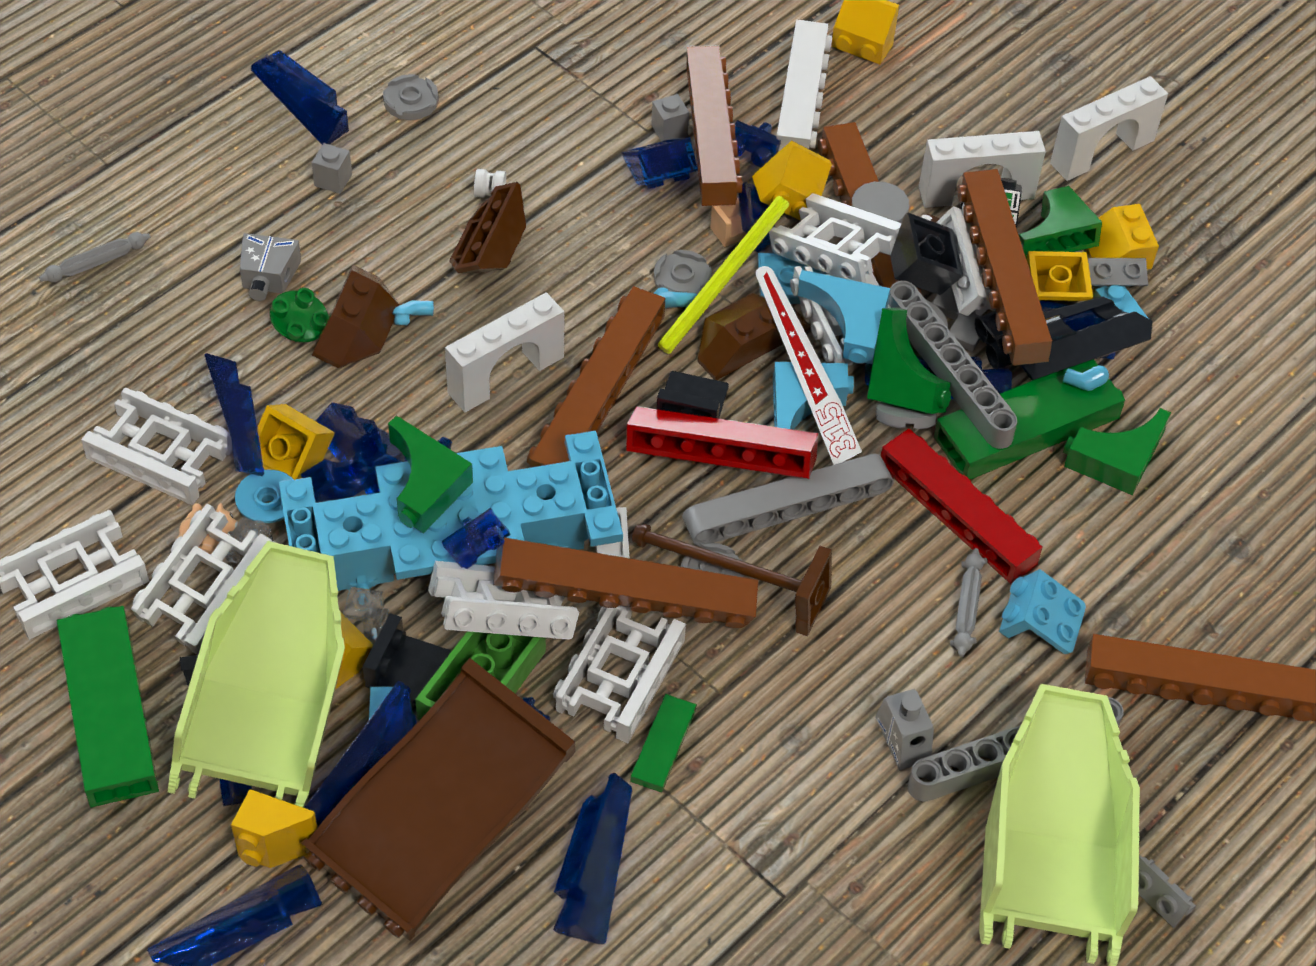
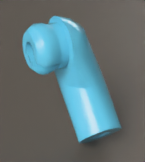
[654,287,697,309]
[393,300,434,325]
[1063,365,1109,391]

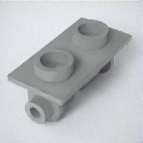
[1088,258,1148,286]
[1139,855,1196,928]

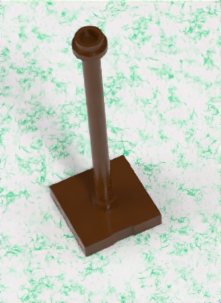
[632,524,832,636]

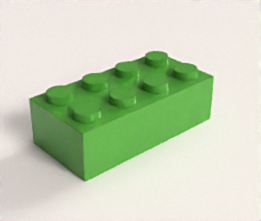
[416,631,546,721]

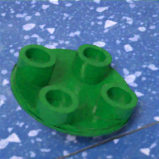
[270,288,329,343]

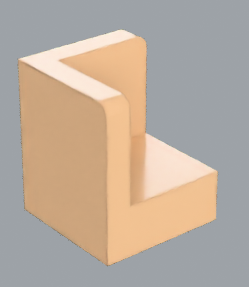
[710,198,750,247]

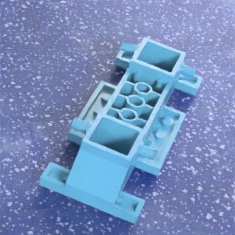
[279,431,623,607]

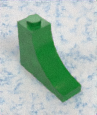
[1019,186,1102,259]
[867,308,951,414]
[1063,408,1171,496]
[388,415,473,534]

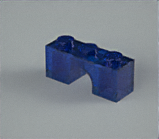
[301,427,406,503]

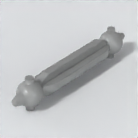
[39,232,151,282]
[950,548,987,657]

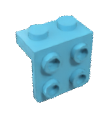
[999,569,1086,654]

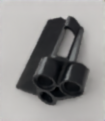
[974,297,1152,381]

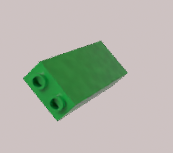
[934,360,1125,480]
[57,606,159,808]

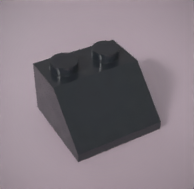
[890,213,963,295]

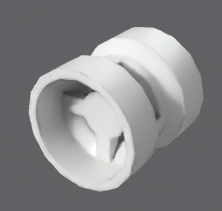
[474,169,506,198]

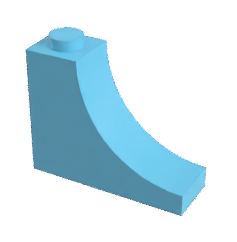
[798,270,890,364]
[773,362,854,430]

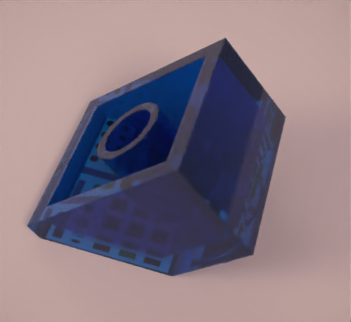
[622,137,698,189]

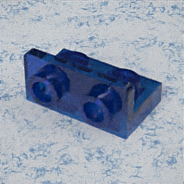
[738,182,775,253]

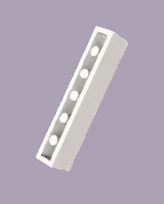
[775,20,832,155]

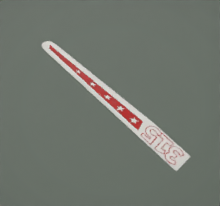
[756,266,862,465]

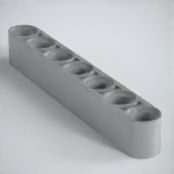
[889,281,1017,449]
[682,454,894,546]
[907,697,1124,802]

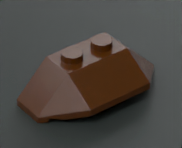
[449,182,526,273]
[312,265,399,368]
[698,293,811,380]

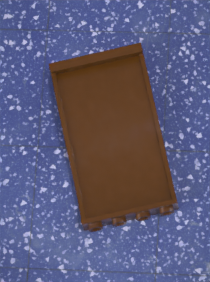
[301,658,576,941]

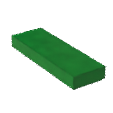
[630,694,697,793]

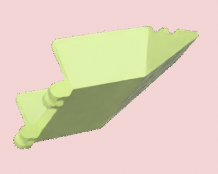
[168,541,345,808]
[979,684,1140,966]

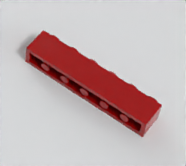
[626,406,818,479]
[881,428,1043,584]

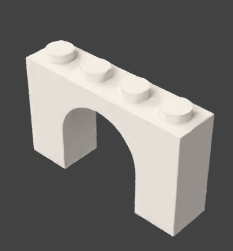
[1050,76,1168,181]
[919,131,1046,208]
[445,292,564,412]

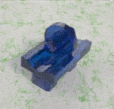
[735,120,781,168]
[442,508,511,569]

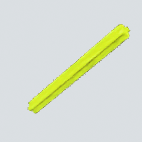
[658,196,789,354]

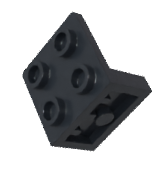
[656,371,729,419]
[363,613,451,704]

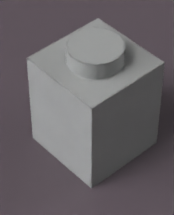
[651,94,689,144]
[312,143,352,194]

